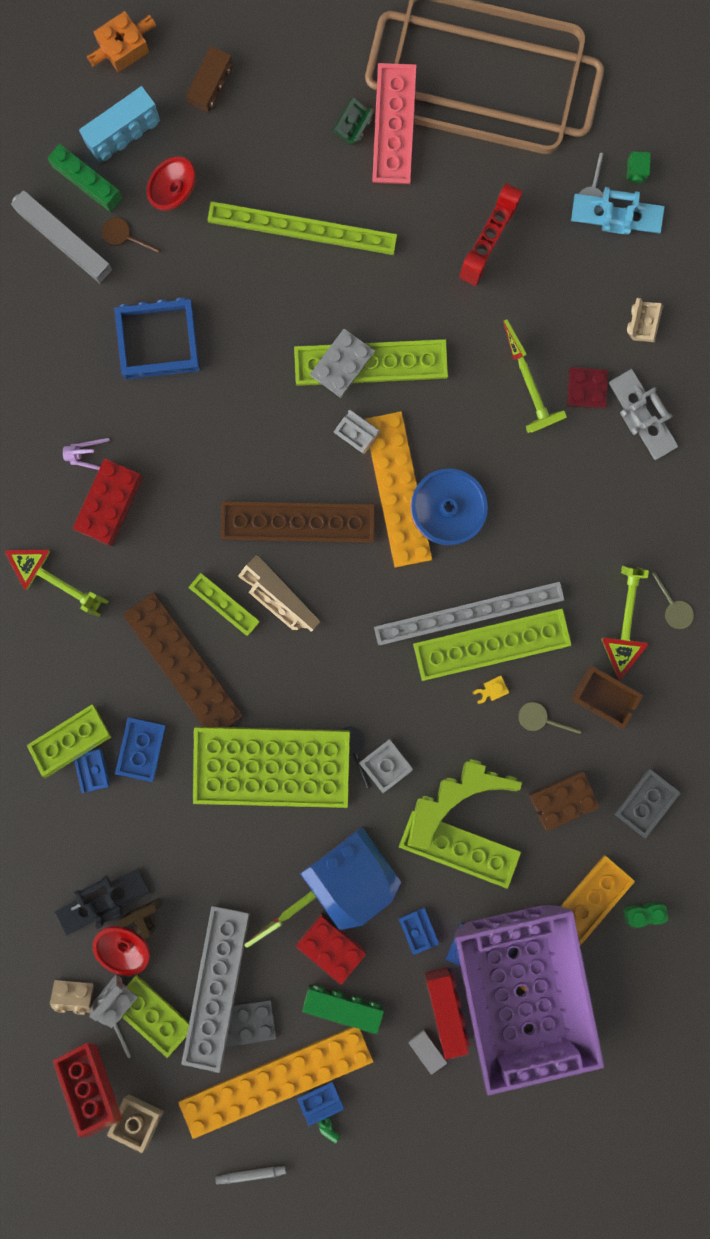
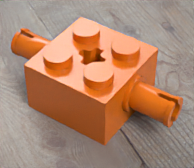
[87,11,156,73]

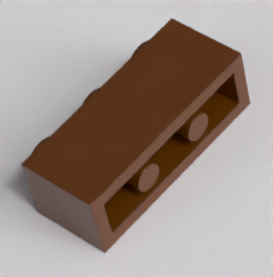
[186,46,234,113]

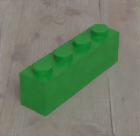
[47,144,122,213]
[302,984,384,1034]

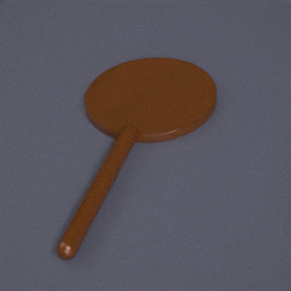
[102,218,160,253]

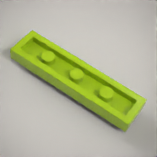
[188,573,260,636]

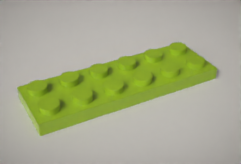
[399,810,521,889]

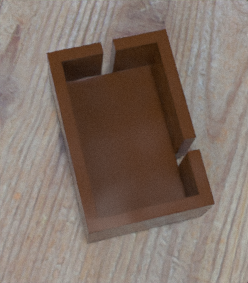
[570,666,643,729]
[528,770,600,831]

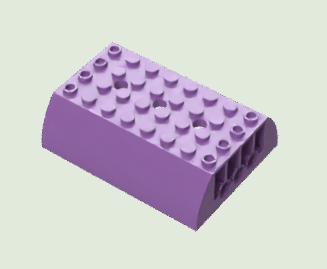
[455,905,604,1095]

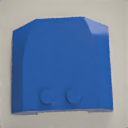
[300,827,401,930]

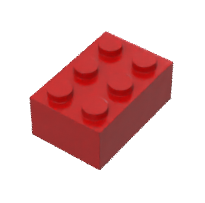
[296,912,366,984]

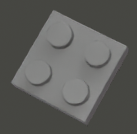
[359,739,413,793]

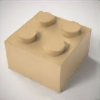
[107,1094,164,1153]

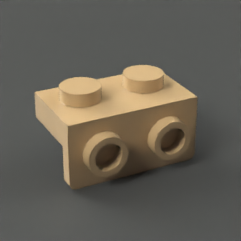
[627,298,663,342]
[50,980,94,1015]

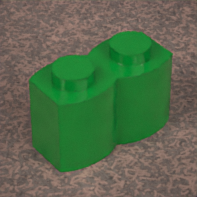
[623,901,668,928]

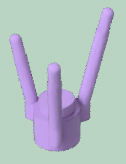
[63,438,110,470]

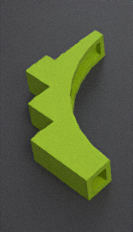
[407,760,522,850]

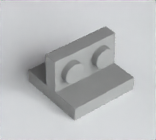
[90,974,137,1028]

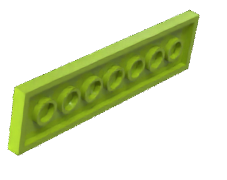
[294,339,448,386]
[413,609,572,681]

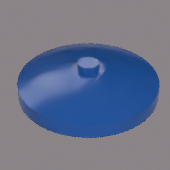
[411,469,488,546]

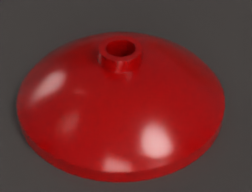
[146,156,196,211]
[92,926,150,976]

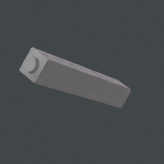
[11,190,112,283]

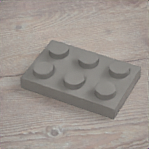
[310,329,375,398]

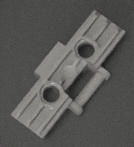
[609,369,678,460]

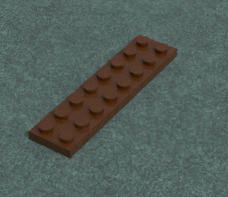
[221,501,374,543]
[122,592,243,727]

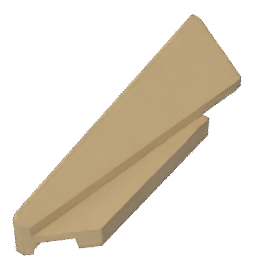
[238,555,320,631]

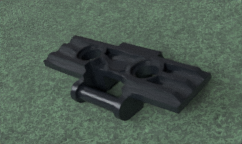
[54,868,150,936]

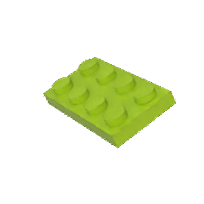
[27,704,111,779]
[121,975,189,1058]

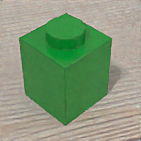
[627,152,650,184]

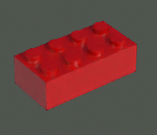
[73,459,143,546]
[425,967,471,1060]
[53,1043,123,1138]

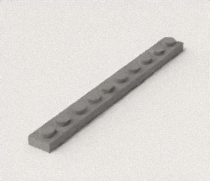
[374,582,564,646]

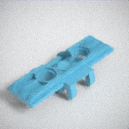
[571,187,664,235]

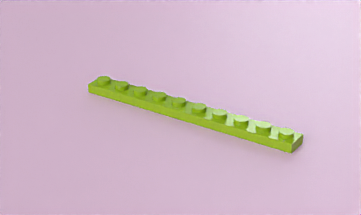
[208,202,397,255]

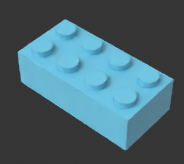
[79,86,160,163]

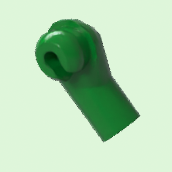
[319,1117,341,1144]

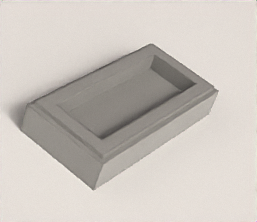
[408,1030,447,1075]

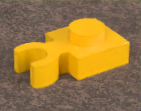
[473,675,509,704]

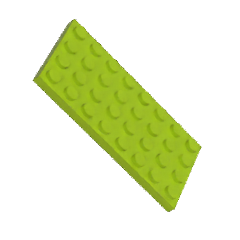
[193,726,350,808]

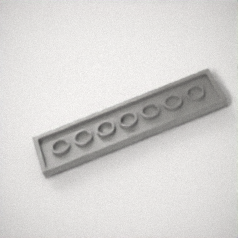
[181,906,250,1073]

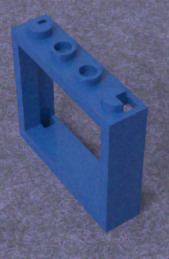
[114,297,200,380]

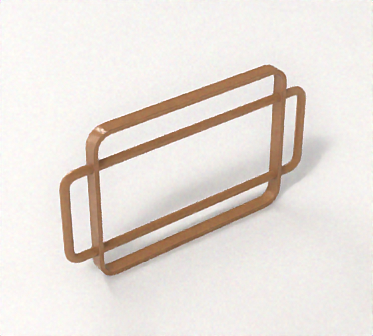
[365,0,604,154]

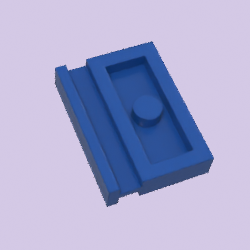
[74,749,110,793]
[398,907,439,955]
[297,1082,345,1126]

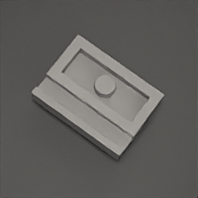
[334,410,380,455]

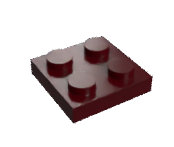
[567,367,608,409]

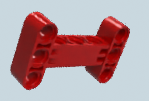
[459,182,523,287]

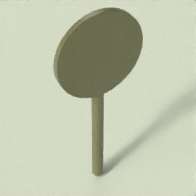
[652,572,694,629]
[518,702,582,734]

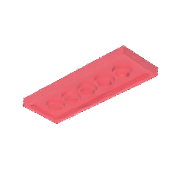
[372,63,416,184]

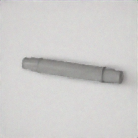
[216,1166,286,1185]

